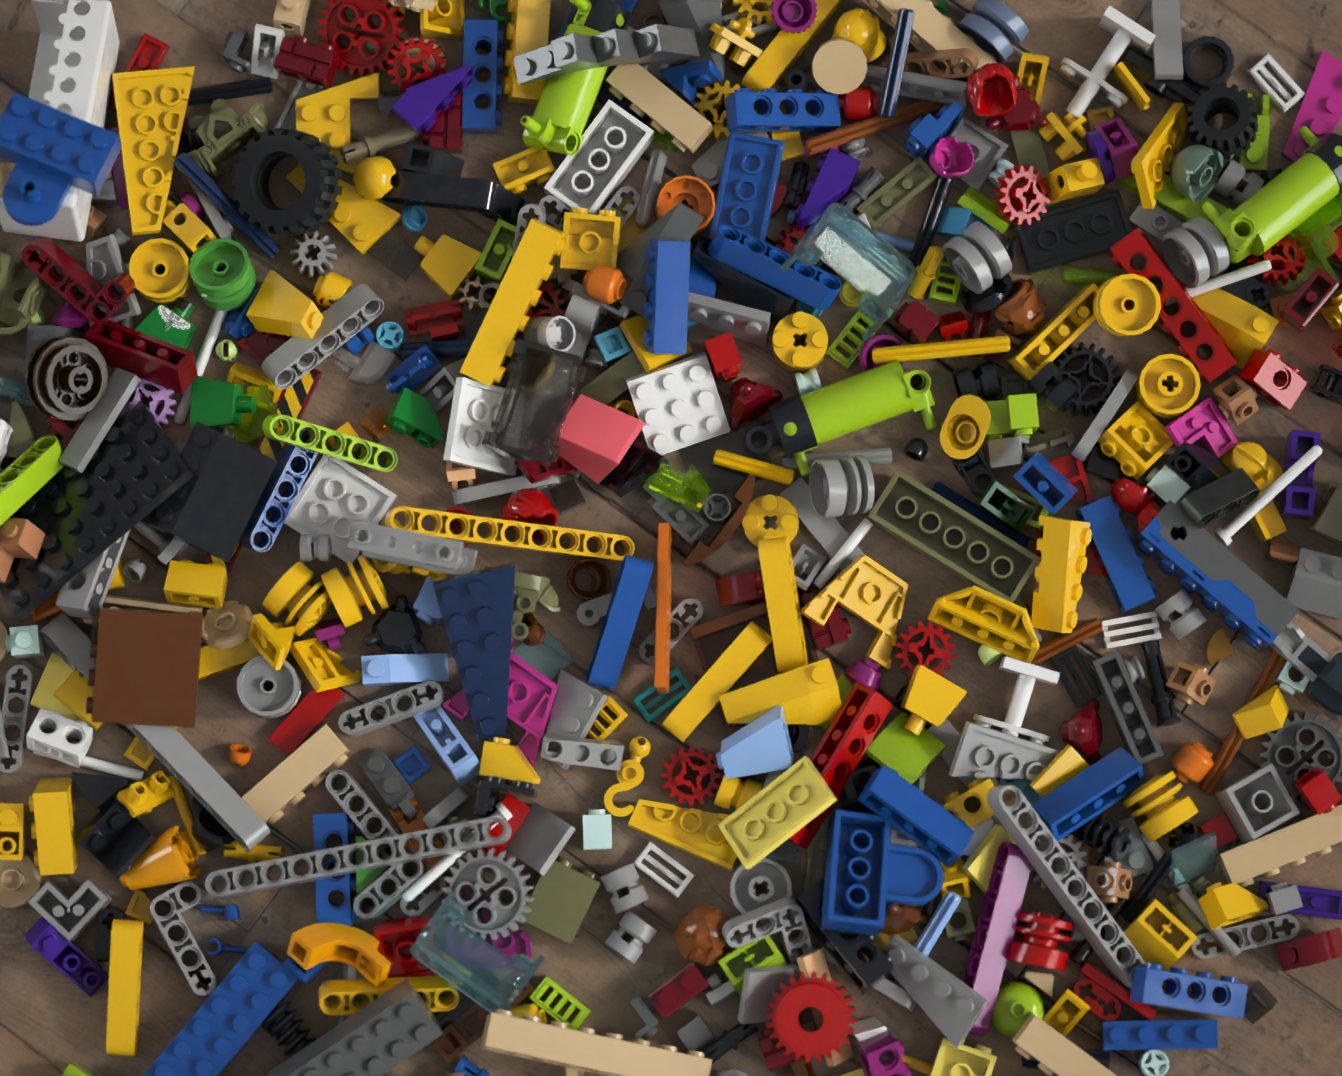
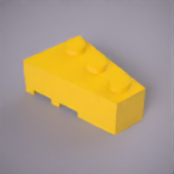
[29,777,78,876]

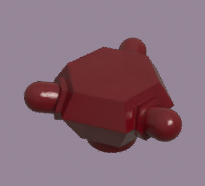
[985,74,1048,131]
[728,377,783,430]
[1061,700,1103,764]

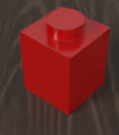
[1293,767,1342,815]

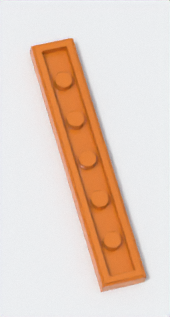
[654,523,673,693]

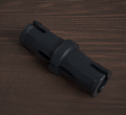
[702,1022,759,1064]

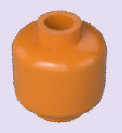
[583,264,627,304]
[1172,741,1214,784]

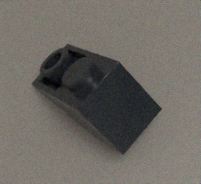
[402,142,465,177]
[1165,442,1232,491]

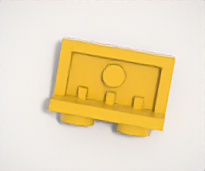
[492,147,556,196]

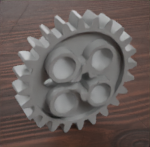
[442,848,534,941]

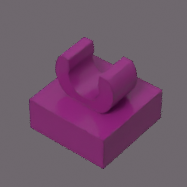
[315,617,345,651]

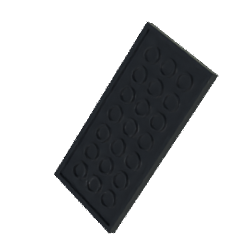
[0,401,193,621]

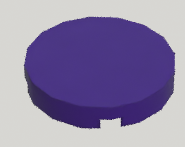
[1085,131,1115,186]

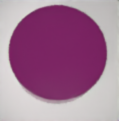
[179,191,204,217]

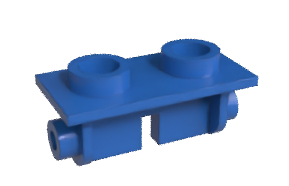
[222,286,260,341]
[386,344,443,394]

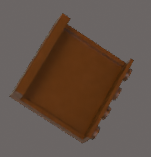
[690,601,819,728]
[86,605,203,728]

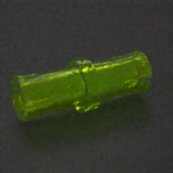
[1062,266,1120,286]

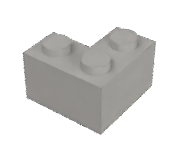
[28,880,113,941]

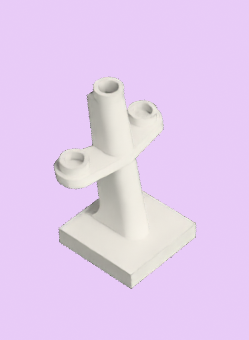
[1060,5,1156,120]
[973,657,1060,745]

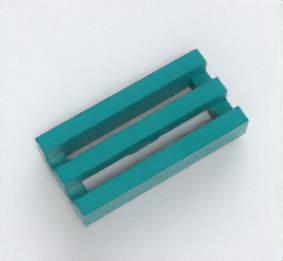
[632,667,692,723]

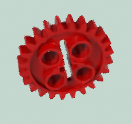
[316,0,406,76]

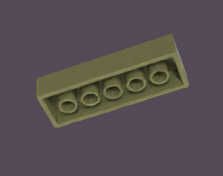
[867,469,1041,603]

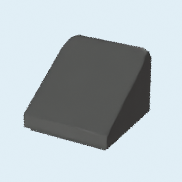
[676,1015,715,1051]

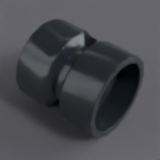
[952,361,1000,399]
[1026,361,1080,414]

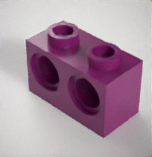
[856,1031,912,1076]

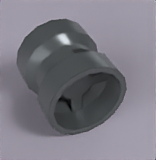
[703,493,731,524]

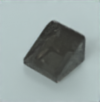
[549,478,586,515]
[1244,981,1277,1024]

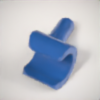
[200,904,240,921]
[206,938,248,955]

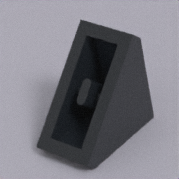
[71,772,132,810]

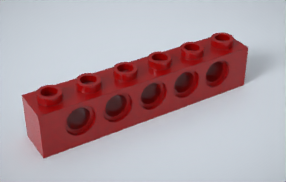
[1110,227,1239,383]
[787,682,893,850]

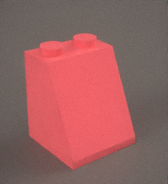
[544,394,645,484]

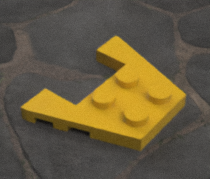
[296,73,379,175]
[800,555,908,670]

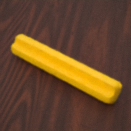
[713,449,795,485]

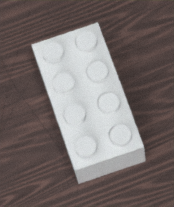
[544,99,654,215]

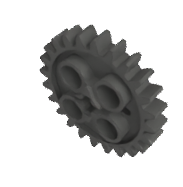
[1258,712,1342,804]

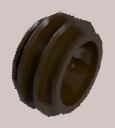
[24,336,109,421]

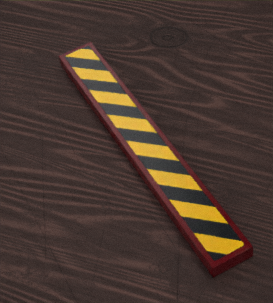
[203,368,322,575]

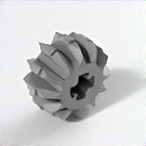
[290,231,338,279]

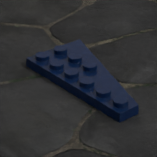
[433,561,516,741]

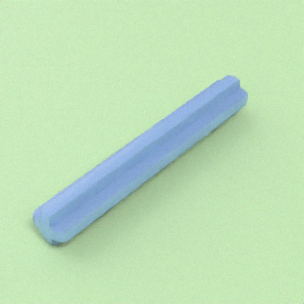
[894,891,961,990]

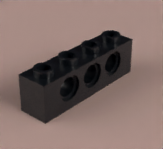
[796,879,894,995]

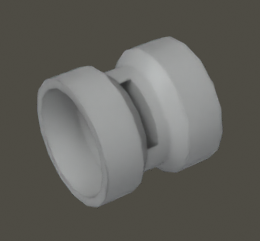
[299,534,332,562]

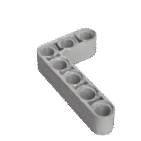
[523,295,601,438]
[325,770,427,920]

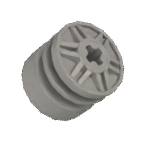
[809,455,875,518]

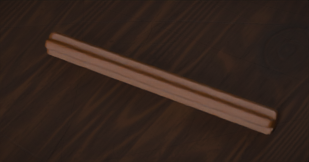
[805,100,951,155]
[1200,651,1287,795]

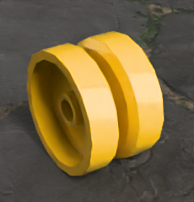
[129,238,193,305]
[1093,274,1161,337]
[1134,354,1201,420]

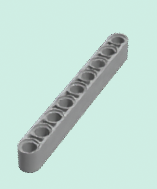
[987,785,1146,990]

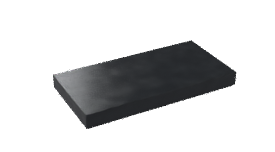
[1013,190,1132,275]

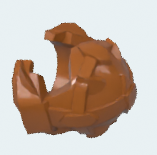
[993,278,1047,336]
[673,905,730,966]

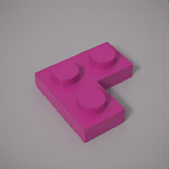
[1164,396,1239,458]

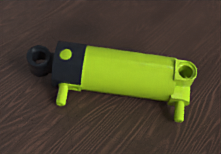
[520,0,630,156]
[1201,126,1342,263]
[743,360,937,476]

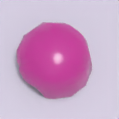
[929,136,974,179]

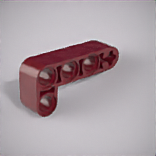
[22,236,135,324]

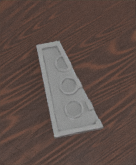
[688,292,771,349]
[948,721,1061,780]
[885,935,988,1048]

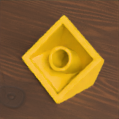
[420,0,465,39]

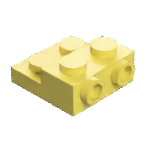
[930,1038,997,1076]

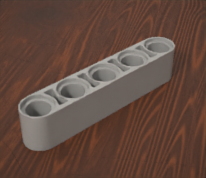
[261,284,384,390]

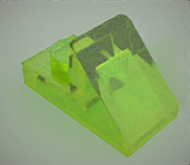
[649,462,711,513]

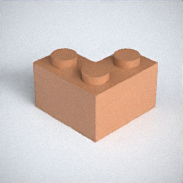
[0,518,45,583]

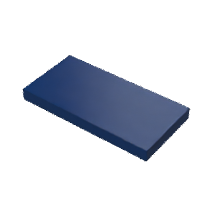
[708,131,785,242]

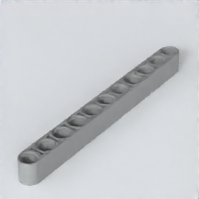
[40,613,270,851]
[205,817,512,898]

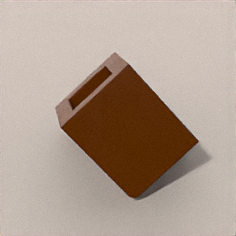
[983,329,1022,371]

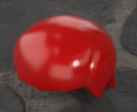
[1111,478,1156,513]

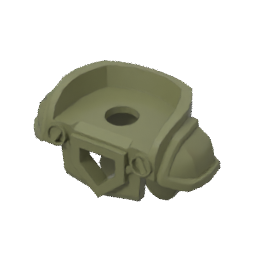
[187,99,268,177]
[0,248,51,336]
[485,566,561,641]

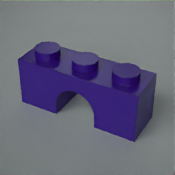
[1280,430,1321,520]

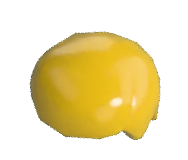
[353,156,396,200]

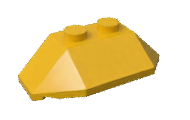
[927,585,1040,664]

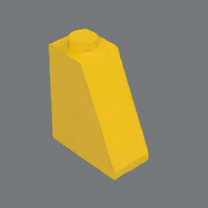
[246,270,324,340]

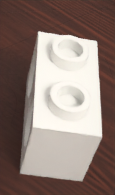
[26,708,93,768]

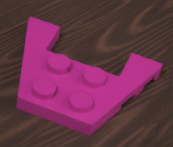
[442,653,558,767]

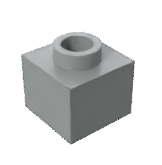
[1265,881,1303,915]

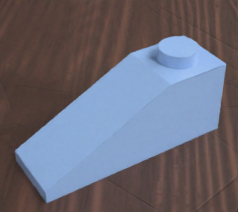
[361,653,449,687]
[413,698,480,787]

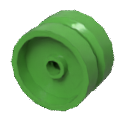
[189,239,257,311]

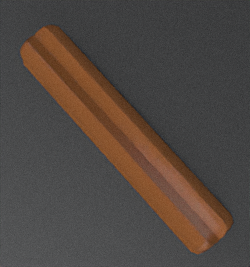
[1031,618,1103,665]

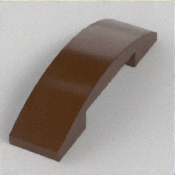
[681,474,755,567]
[430,968,535,1063]

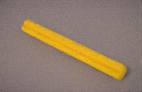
[872,336,1011,364]

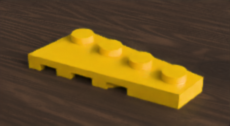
[286,164,401,255]

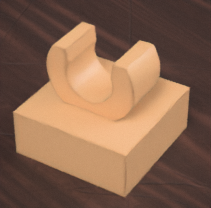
[446,461,476,491]

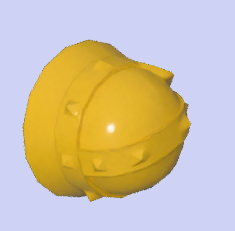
[831,7,886,63]

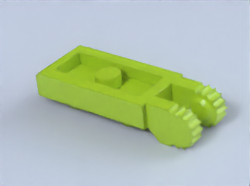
[1238,93,1270,172]

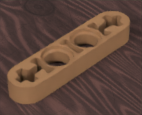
[878,48,979,79]

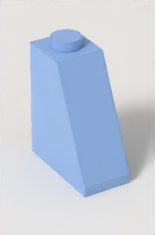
[717,705,794,779]

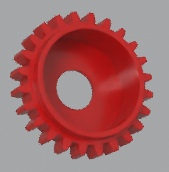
[765,971,856,1063]

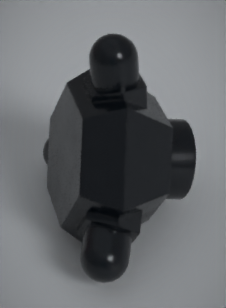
[363,594,426,655]

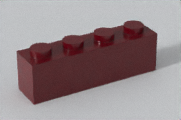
[85,320,198,394]

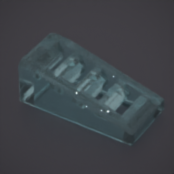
[0,377,34,408]

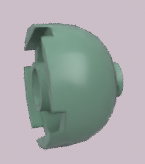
[1170,144,1223,202]

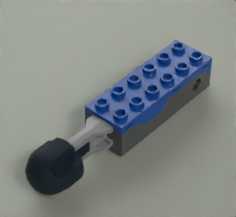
[1134,500,1342,716]

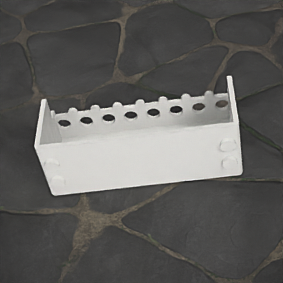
[0,0,120,242]

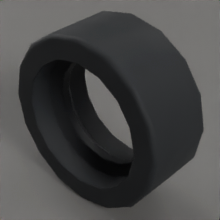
[1182,36,1234,91]

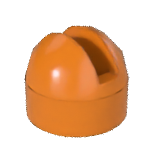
[228,743,252,767]

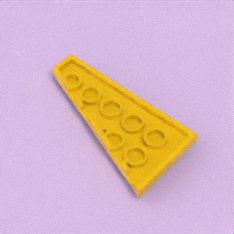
[112,66,195,236]

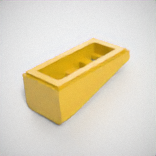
[587,695,628,740]

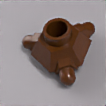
[873,903,929,936]

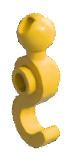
[604,736,651,817]

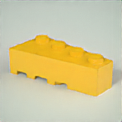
[1031,515,1092,633]

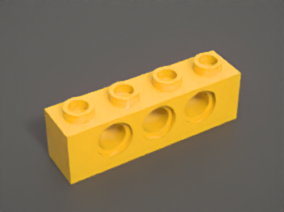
[1007,283,1098,381]
[917,778,1005,850]

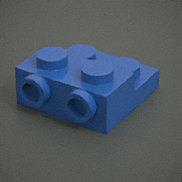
[904,101,964,160]

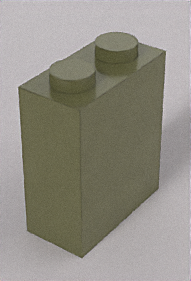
[522,856,601,945]

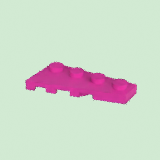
[1281,50,1342,163]

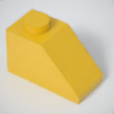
[479,737,541,784]
[1197,882,1269,930]

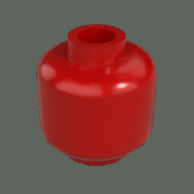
[839,85,878,121]

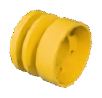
[320,555,389,628]
[262,561,332,637]
[1122,771,1199,843]

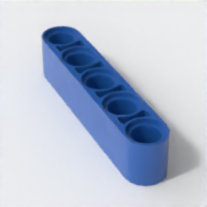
[708,224,842,310]
[241,428,318,552]
[586,555,653,691]

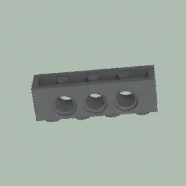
[1089,651,1164,764]

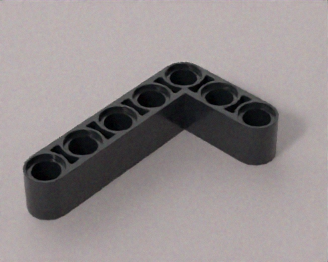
[379,170,525,226]

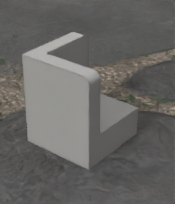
[988,436,1029,470]

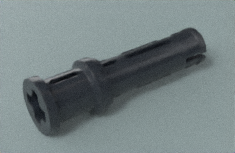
[1141,640,1181,727]

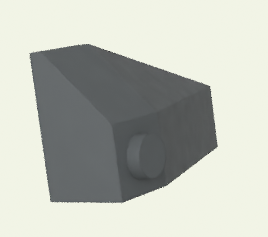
[659,0,726,91]
[617,202,704,317]

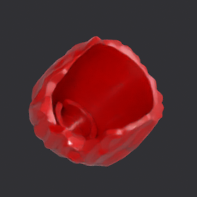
[966,63,1017,117]
[502,488,558,540]

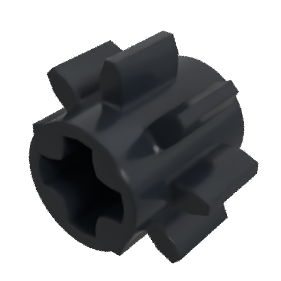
[1169,822,1204,858]

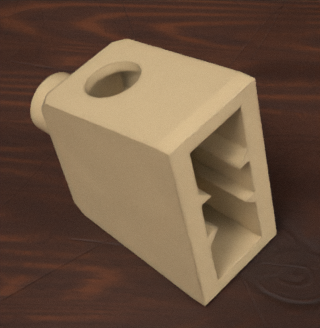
[273,0,313,39]

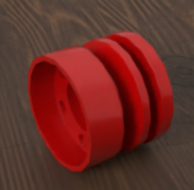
[1007,911,1074,972]

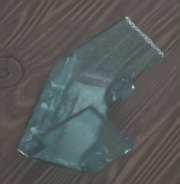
[780,203,916,340]
[410,890,545,1013]

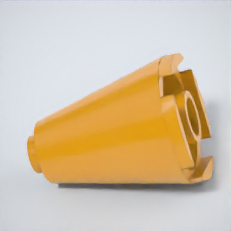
[119,825,201,891]

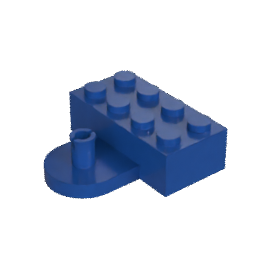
[0,92,122,226]
[821,810,944,936]

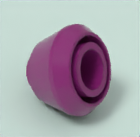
[51,300,90,330]
[845,657,882,691]

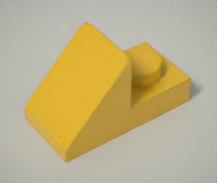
[247,613,295,671]
[1042,989,1090,1037]

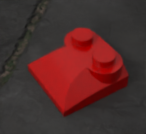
[373,915,440,978]

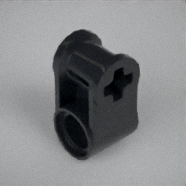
[1220,264,1271,310]
[1309,364,1342,405]
[950,449,996,498]
[96,907,127,962]

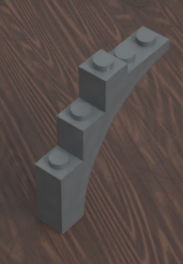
[513,24,699,85]

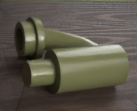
[1166,876,1210,934]

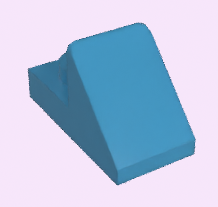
[936,206,995,238]

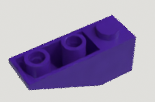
[392,65,474,135]
[794,148,861,230]
[24,916,109,997]

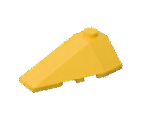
[1175,285,1279,370]
[718,658,841,726]

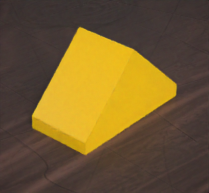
[1016,52,1049,104]
[1232,685,1289,739]

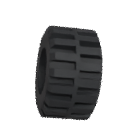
[1187,83,1258,160]

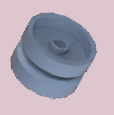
[957,0,1029,64]

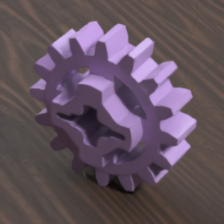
[118,379,177,426]

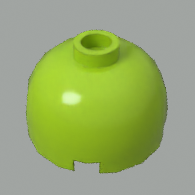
[990,981,1044,1038]

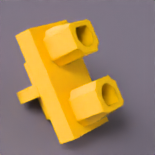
[708,17,763,67]
[1038,112,1087,161]
[116,770,175,818]

